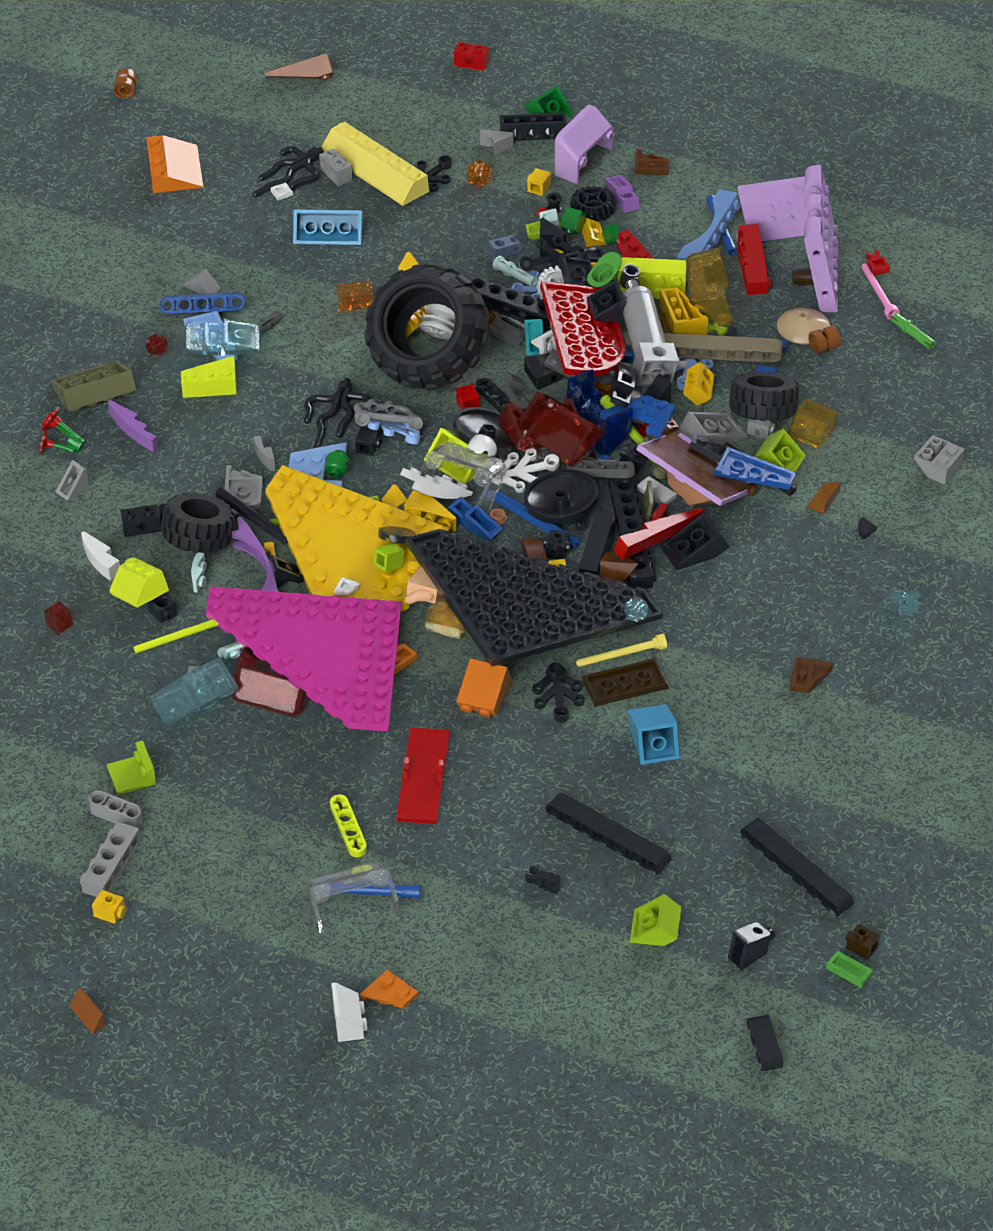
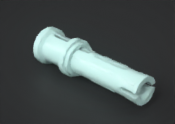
[492,256,538,288]

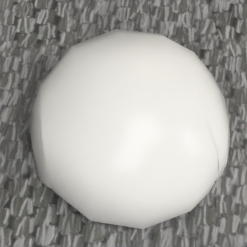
[467,434,497,457]

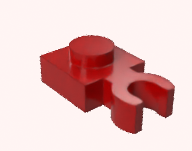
[866,249,890,275]

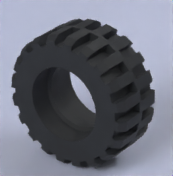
[729,372,800,421]
[161,492,235,553]

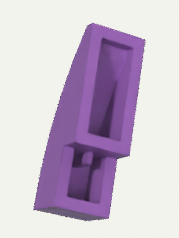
[605,175,640,213]

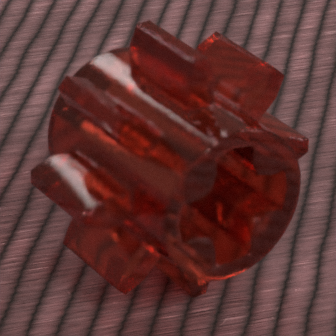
[145,333,168,355]

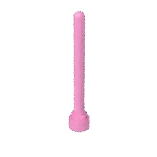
[861,263,900,319]

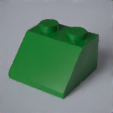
[524,85,574,118]

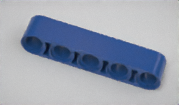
[159,292,245,314]

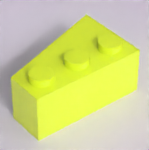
[181,356,237,398]

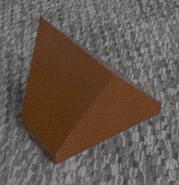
[600,552,638,582]

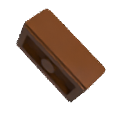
[807,482,841,514]
[70,988,105,1033]

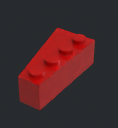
[737,224,771,295]

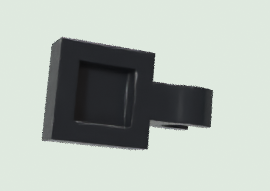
[525,866,560,894]

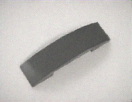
[504,371,542,416]

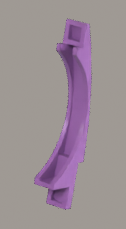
[232,517,278,592]

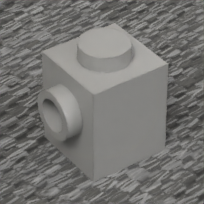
[747,418,776,439]

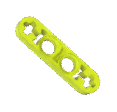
[330,794,367,857]

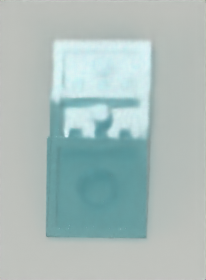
[185,319,259,355]
[150,657,238,728]

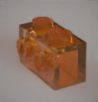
[336,281,374,311]

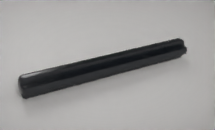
[215,487,288,544]

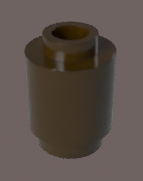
[792,268,814,286]

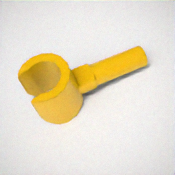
[264,542,277,557]

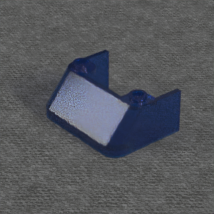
[565,369,633,456]

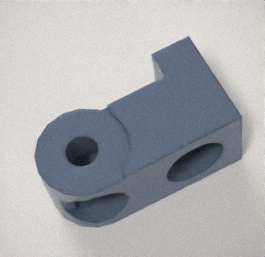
[487,235,523,260]

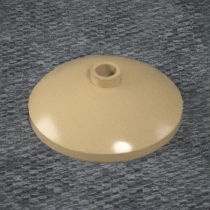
[777,307,830,344]

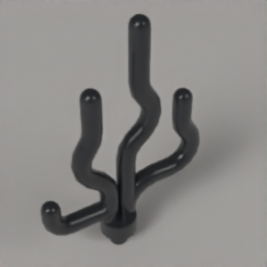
[252,146,324,197]
[304,378,370,449]

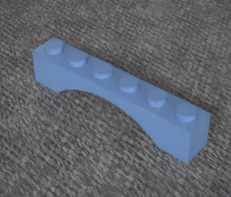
[677,189,741,273]

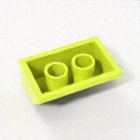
[424,428,492,485]
[109,558,169,608]

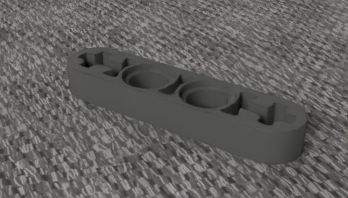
[566,460,635,478]

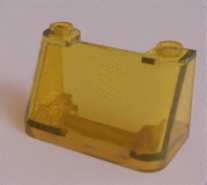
[686,248,733,327]

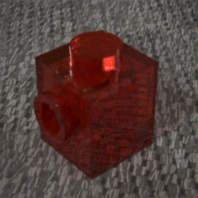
[44,601,73,635]

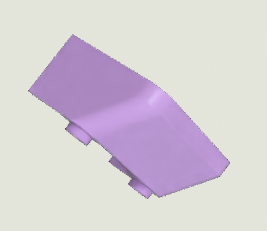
[555,105,615,184]

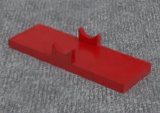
[396,727,450,824]

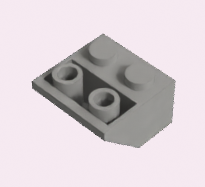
[914,435,965,485]

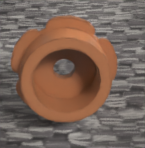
[489,509,507,525]

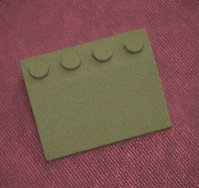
[51,360,136,412]

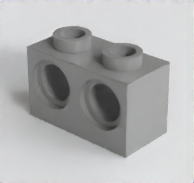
[319,148,352,186]

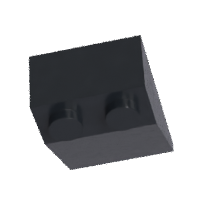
[659,512,730,570]

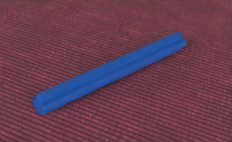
[492,490,580,549]

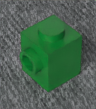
[560,207,587,235]

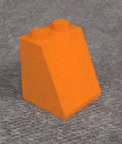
[456,658,513,717]

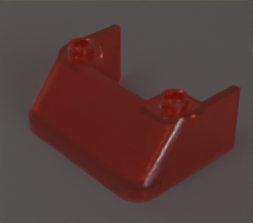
[230,647,310,717]

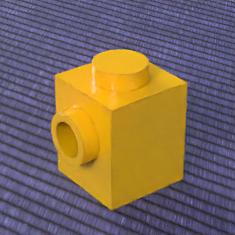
[527,168,551,196]
[92,890,126,924]

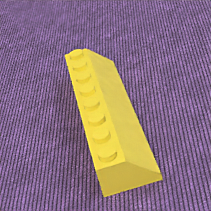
[322,122,429,206]

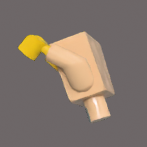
[399,566,442,611]

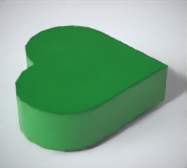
[602,224,620,245]

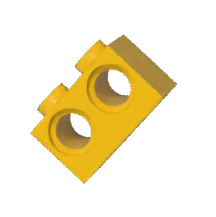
[683,362,714,405]

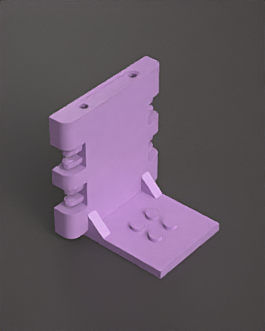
[738,165,838,312]

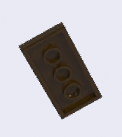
[582,658,669,707]

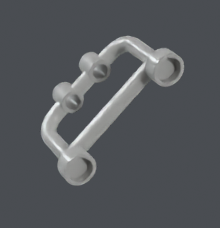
[354,399,423,430]

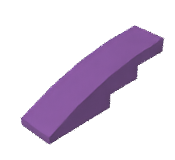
[108,400,158,452]

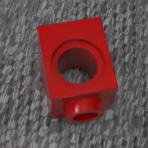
[456,384,480,410]

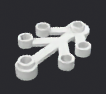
[489,448,560,493]

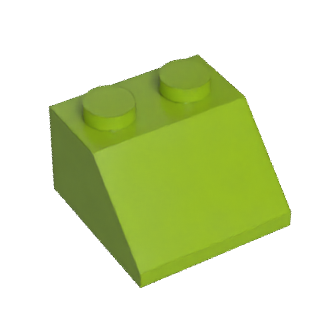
[754,429,806,472]
[630,894,681,946]

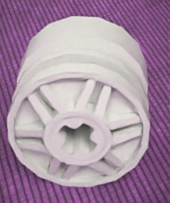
[419,304,455,340]

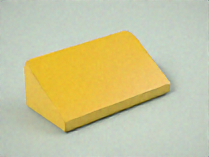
[581,218,606,247]

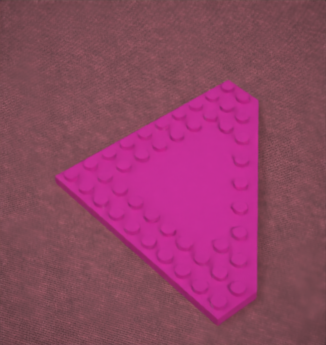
[206,587,401,731]

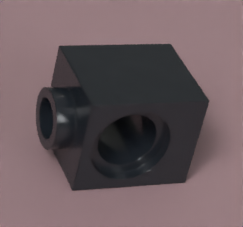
[147,593,177,623]

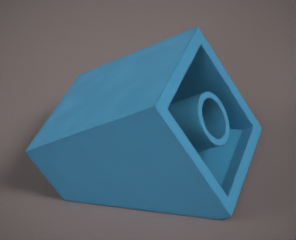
[628,704,680,765]

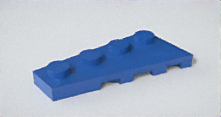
[714,447,796,490]

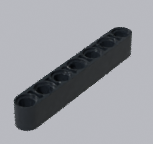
[546,793,672,875]
[740,818,854,916]

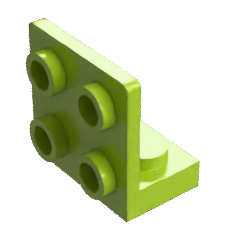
[107,741,156,795]

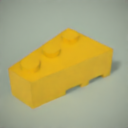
[659,287,709,335]

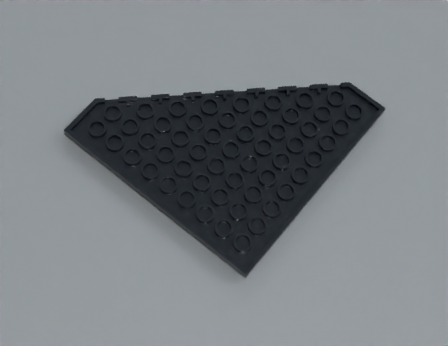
[405,529,663,667]

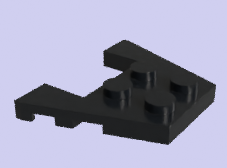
[558,247,604,287]

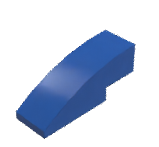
[447,497,503,541]

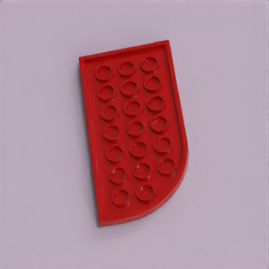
[540,281,625,377]

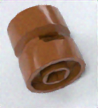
[113,68,138,98]
[808,325,841,354]

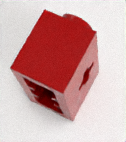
[453,42,489,71]

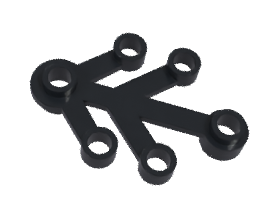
[417,155,452,192]
[518,235,585,271]
[532,662,585,723]

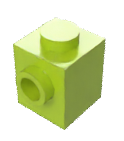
[374,543,404,572]

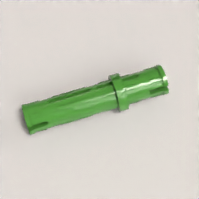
[891,313,936,350]

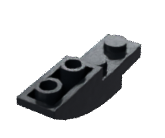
[610,363,636,409]

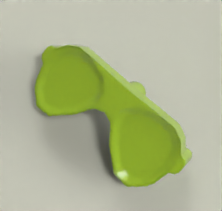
[707,322,727,336]

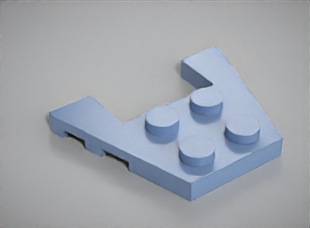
[289,443,347,487]

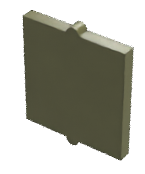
[643,481,653,523]

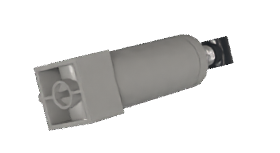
[619,264,687,386]

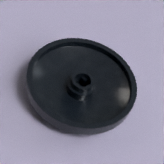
[453,407,525,454]
[524,470,599,523]

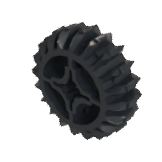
[570,185,616,222]

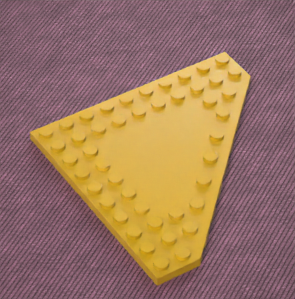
[266,465,449,601]

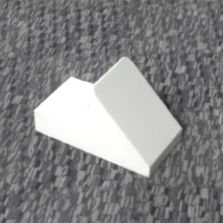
[531,330,557,355]

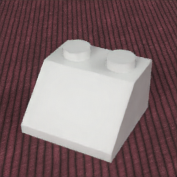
[332,983,367,1042]

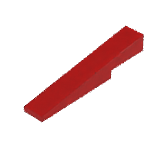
[614,508,704,560]

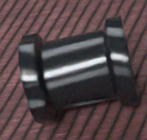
[546,192,562,213]

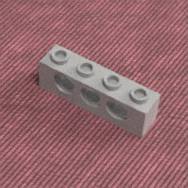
[80,822,141,897]

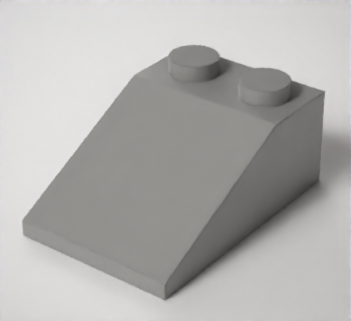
[679,412,747,446]

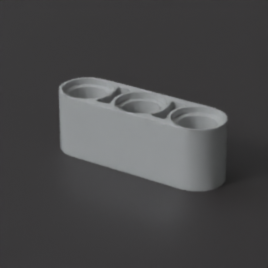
[89,791,143,828]

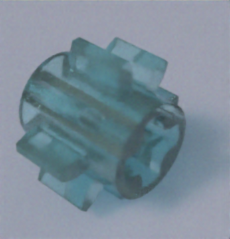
[624,597,649,622]

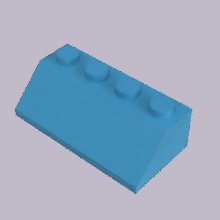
[293,210,363,245]

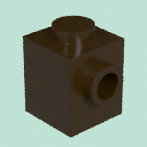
[845,923,880,960]

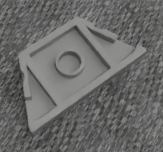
[225,465,263,517]

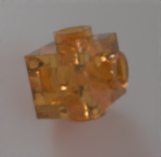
[467,159,491,189]

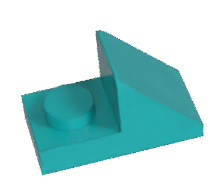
[524,319,543,355]

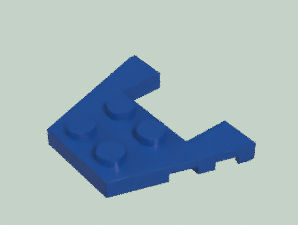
[600,395,675,438]

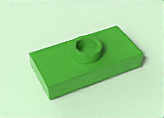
[826,951,873,988]

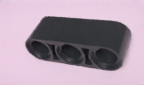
[747,1015,783,1071]

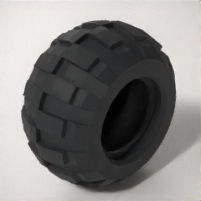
[364,263,489,390]

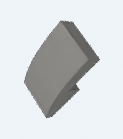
[253,436,275,471]

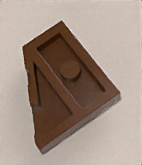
[635,149,669,175]
[790,657,833,693]

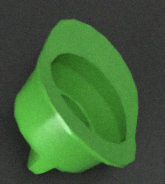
[587,252,622,288]

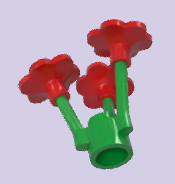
[39,407,86,453]

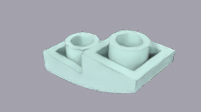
[191,552,207,593]
[217,641,245,659]

